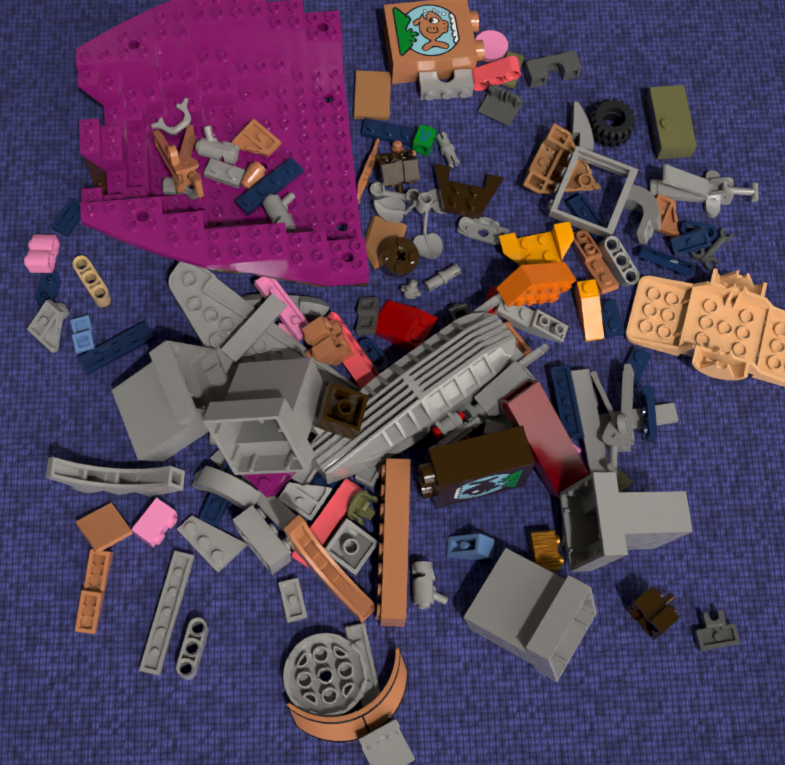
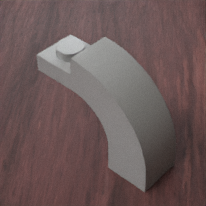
[624,185,661,244]
[191,466,261,510]

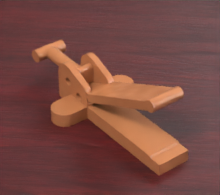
[153,125,204,198]

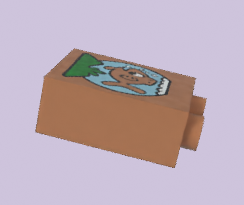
[383,0,485,84]

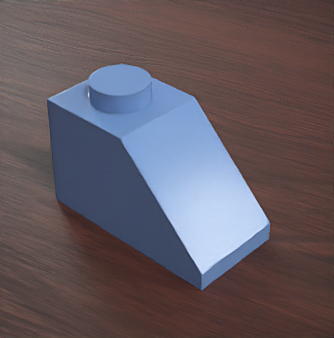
[447,533,495,561]

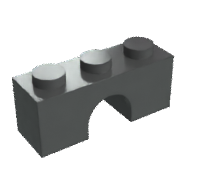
[524,50,582,88]

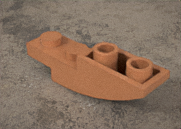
[572,230,619,294]

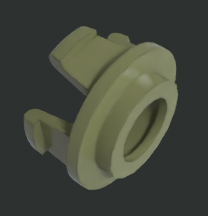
[347,490,379,525]

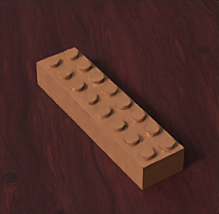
[376,458,410,627]

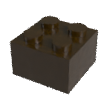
[314,382,369,440]

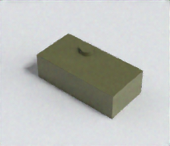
[645,85,697,160]

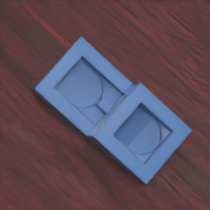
[70,315,95,353]

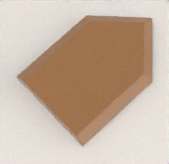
[365,216,407,270]

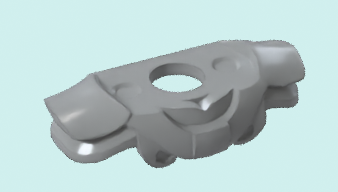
[457,217,510,245]

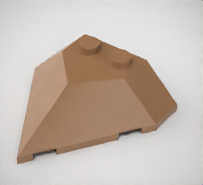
[522,123,601,194]

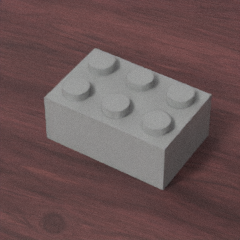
[233,505,291,576]

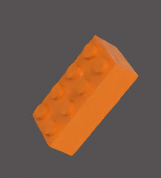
[497,262,576,307]

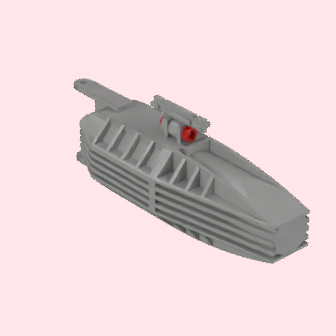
[310,293,549,484]

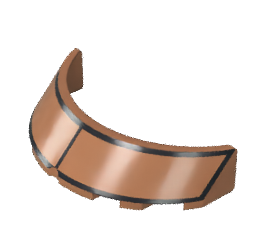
[286,647,408,743]

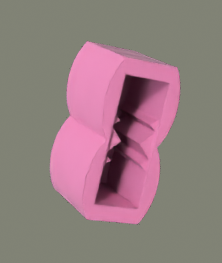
[24,234,60,273]

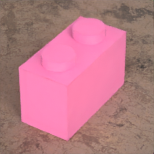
[131,498,178,548]

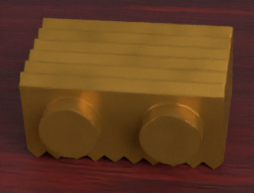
[529,529,564,573]

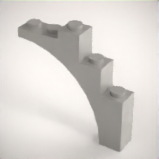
[45,457,185,497]

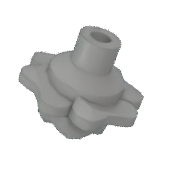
[401,279,421,300]

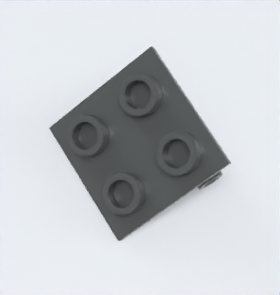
[478,84,524,126]

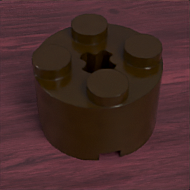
[379,237,420,278]

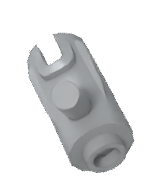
[196,125,239,164]
[263,192,296,233]
[412,561,448,609]

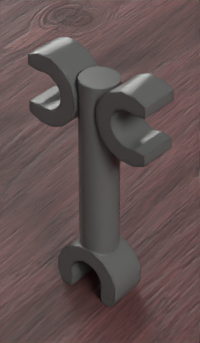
[690,228,734,272]

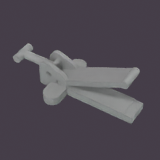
[649,164,759,218]
[590,364,634,476]

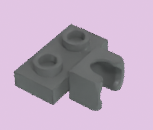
[694,610,740,652]

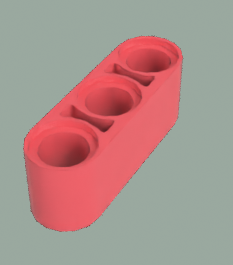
[472,56,521,91]

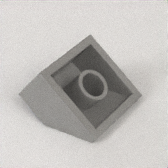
[323,518,379,575]

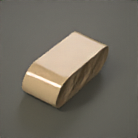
[72,256,111,307]

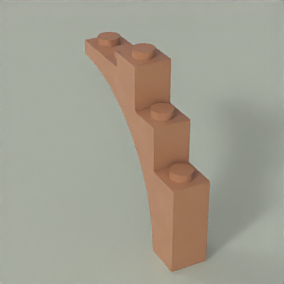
[284,515,376,623]

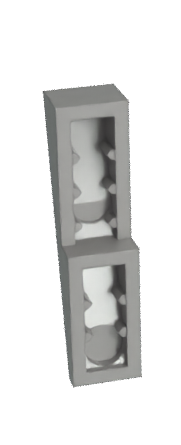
[221,294,287,364]

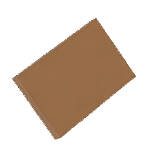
[354,70,391,121]

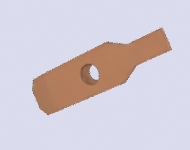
[357,138,380,204]

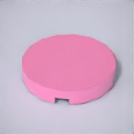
[475,30,508,62]

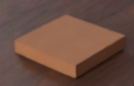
[76,503,132,554]

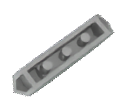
[242,294,329,320]

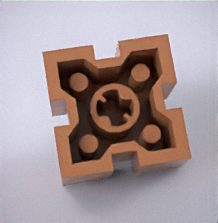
[302,316,354,366]

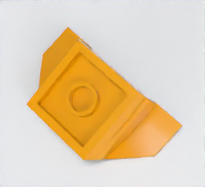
[499,221,574,266]

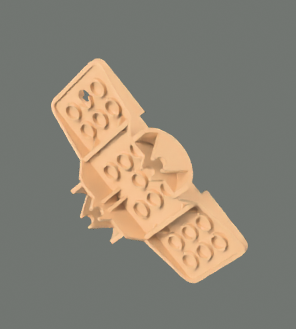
[625,268,785,387]

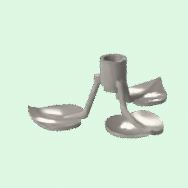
[374,188,446,259]

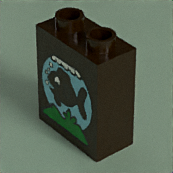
[417,425,535,509]

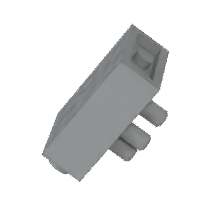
[474,361,537,418]

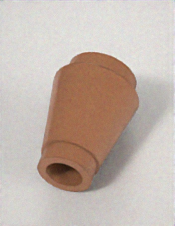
[240,161,266,190]

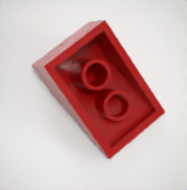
[376,300,438,352]

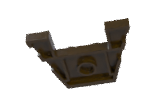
[433,163,503,219]

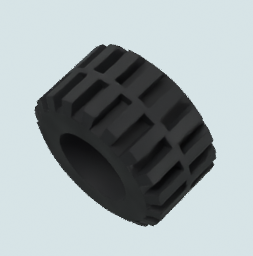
[589,98,636,148]

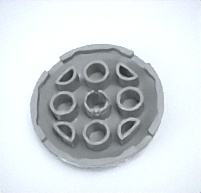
[283,633,367,717]

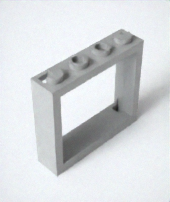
[547,146,638,238]

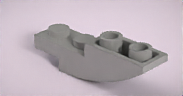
[494,300,568,343]

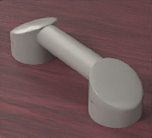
[370,182,420,205]

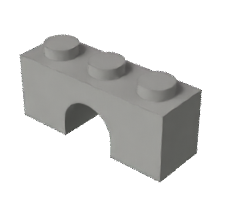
[418,69,474,100]

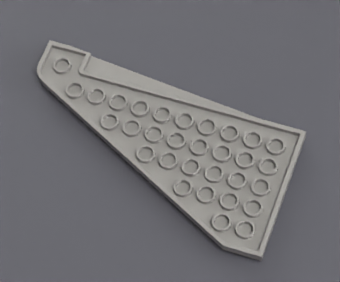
[169,262,361,484]

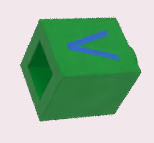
[412,125,437,157]

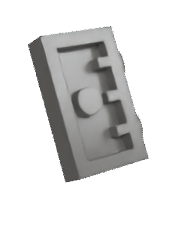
[358,719,415,765]

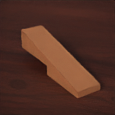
[75,549,113,634]

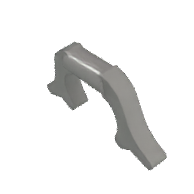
[151,98,191,135]

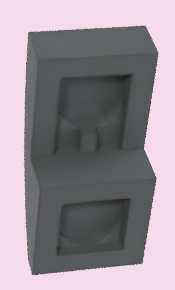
[356,297,379,335]

